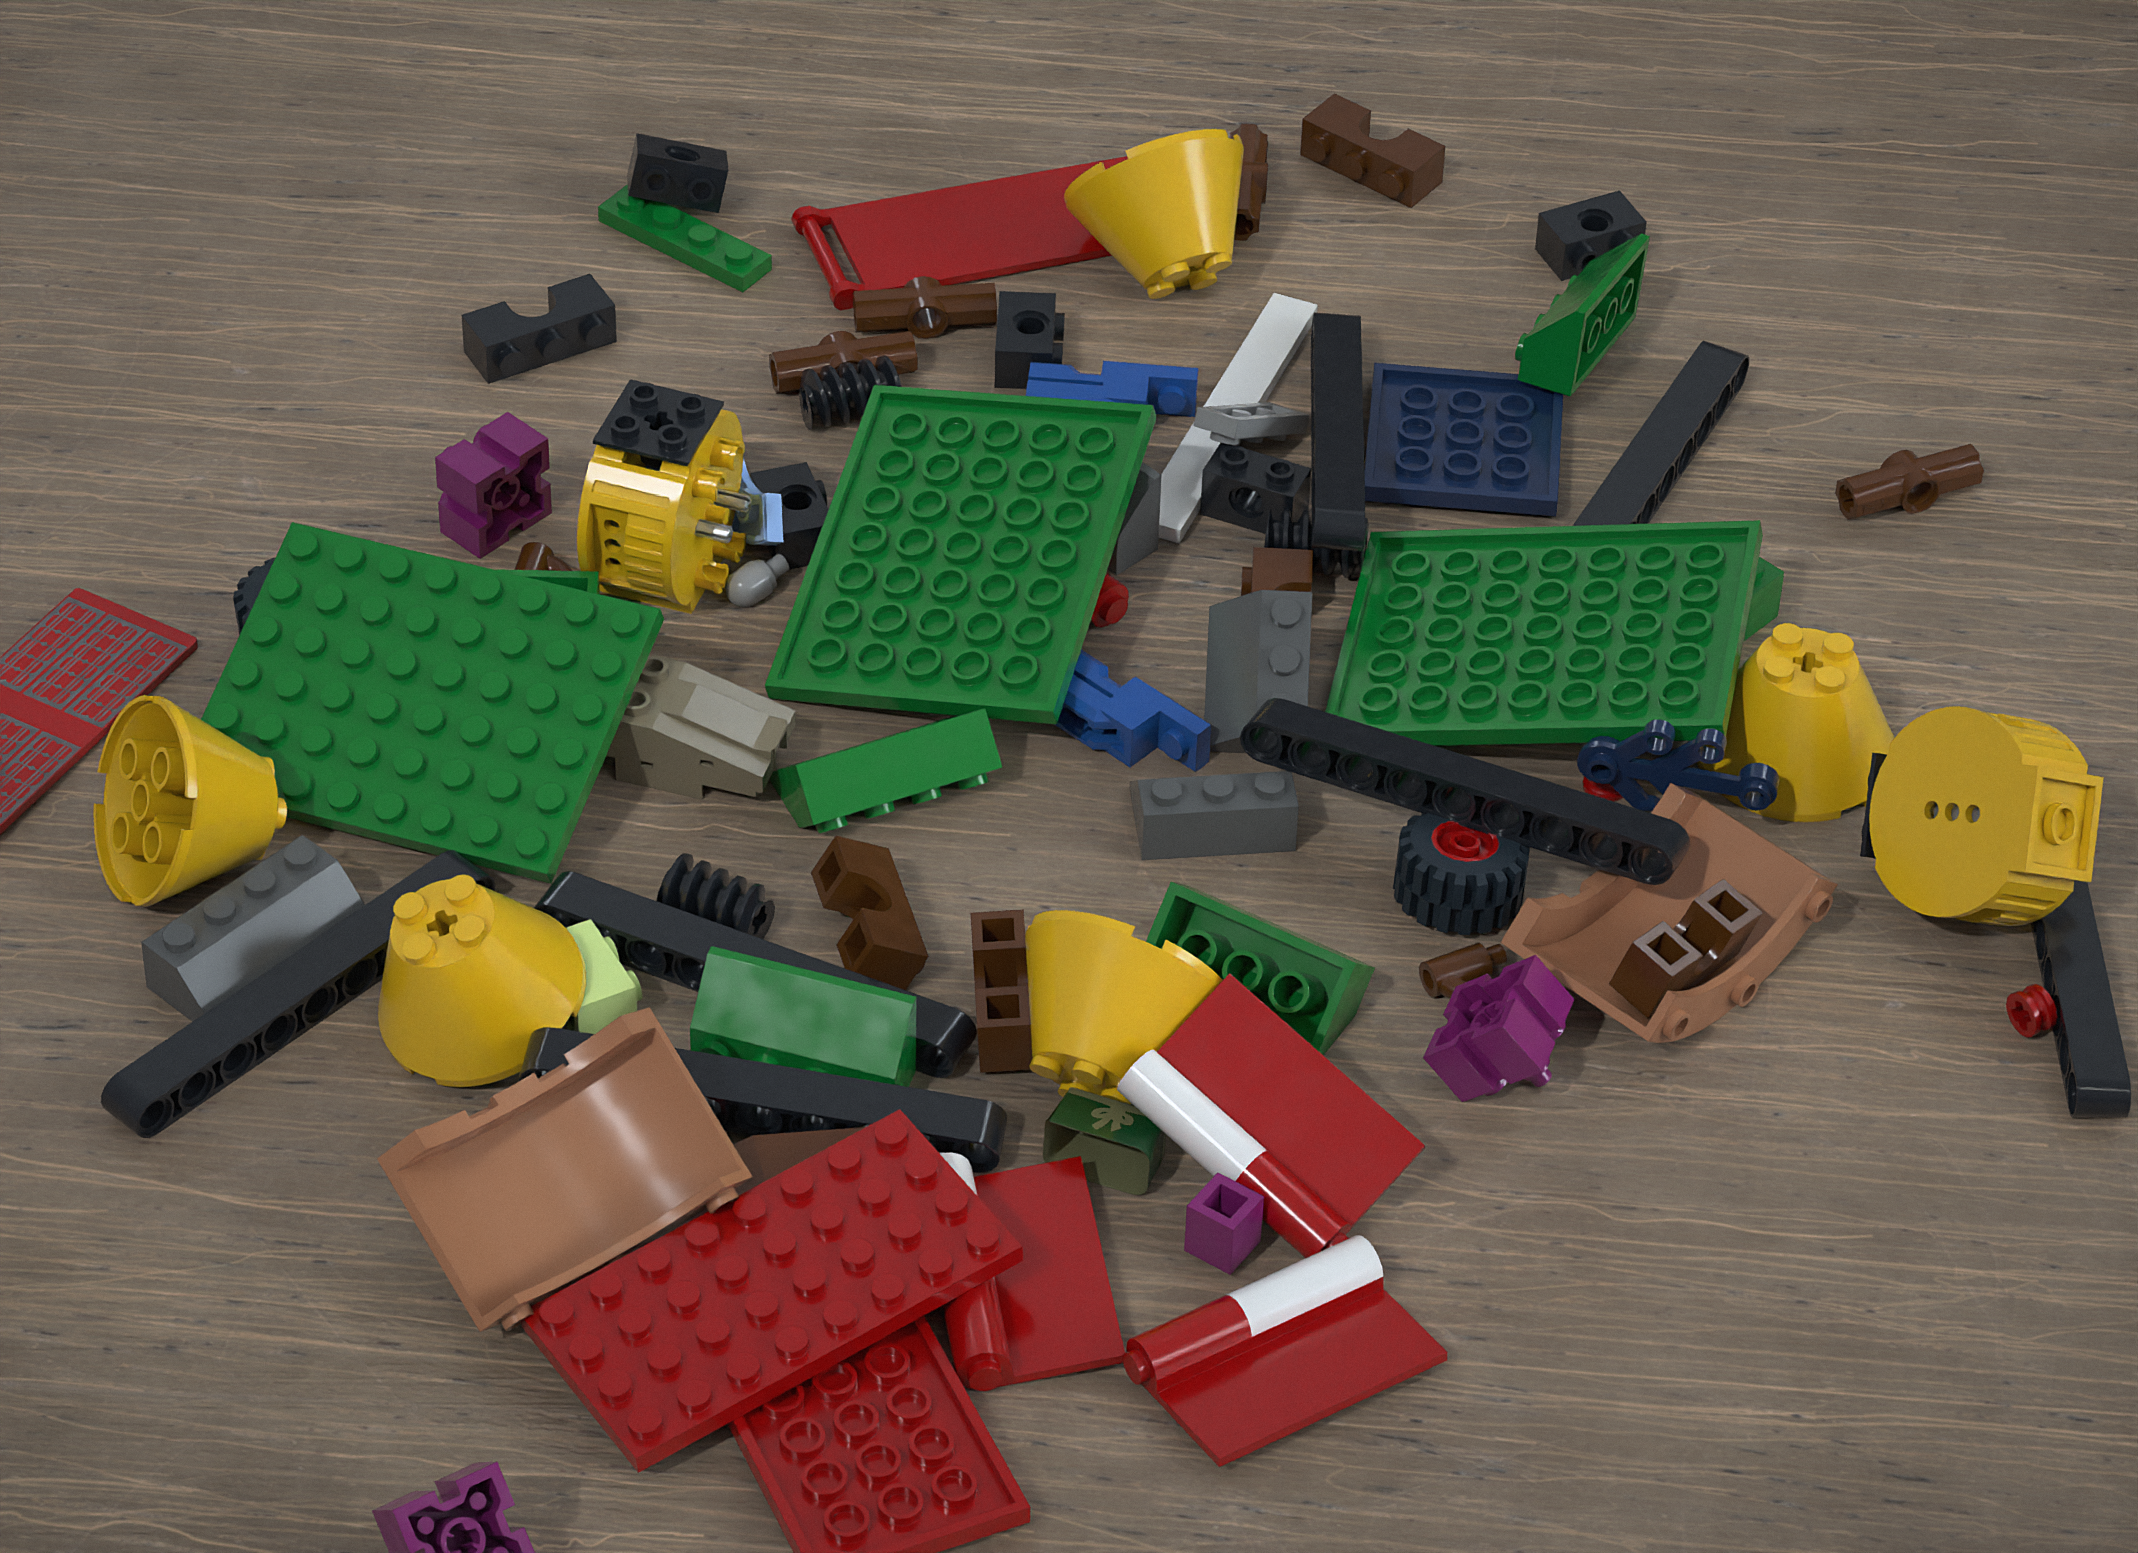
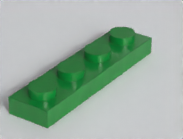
[598,184,772,293]

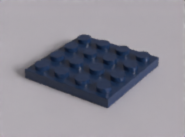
[1364,363,1563,516]

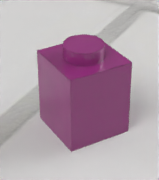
[1184,1172,1264,1275]

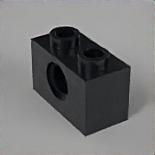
[627,133,729,213]
[1535,190,1647,281]
[994,291,1065,389]
[1200,443,1311,534]
[750,462,829,570]

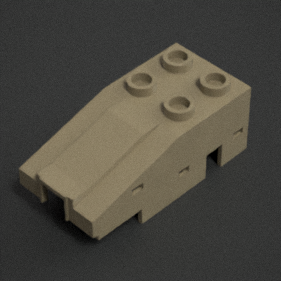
[606,654,796,800]

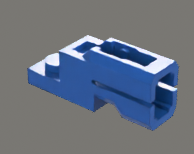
[1026,361,1198,417]
[1054,650,1211,772]

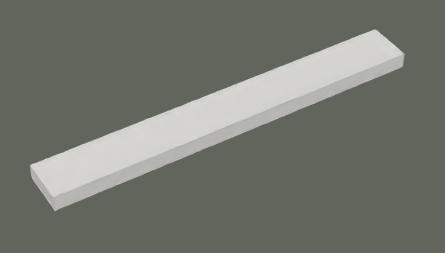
[1159,293,1318,543]

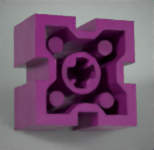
[435,412,552,559]
[1423,955,1575,1102]
[372,1461,535,1553]

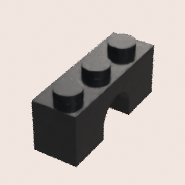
[462,274,617,384]

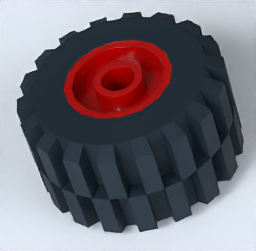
[1393,813,1530,935]

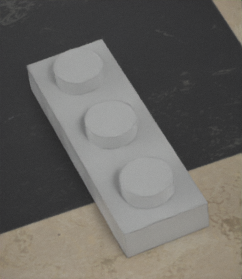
[1193,402,1310,445]

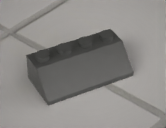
[141,835,365,1022]

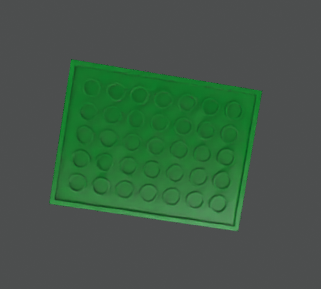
[764,385,1156,724]
[1325,520,1763,746]
[201,522,664,884]

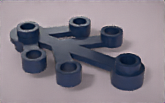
[1577,720,1780,812]

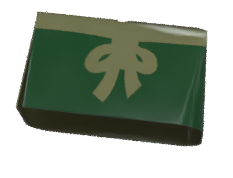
[1043,1087,1167,1195]

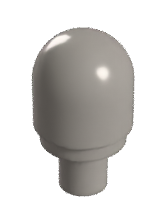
[725,554,789,607]

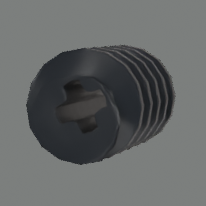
[799,355,902,430]
[1264,507,1369,578]
[656,853,775,939]

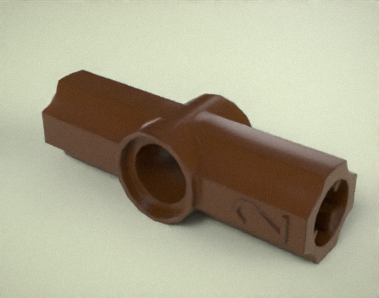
[1229,124,1268,241]
[853,276,997,339]
[769,331,918,394]
[1835,444,1984,520]

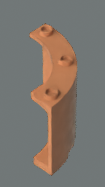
[1500,783,1838,1043]
[377,1007,753,1332]

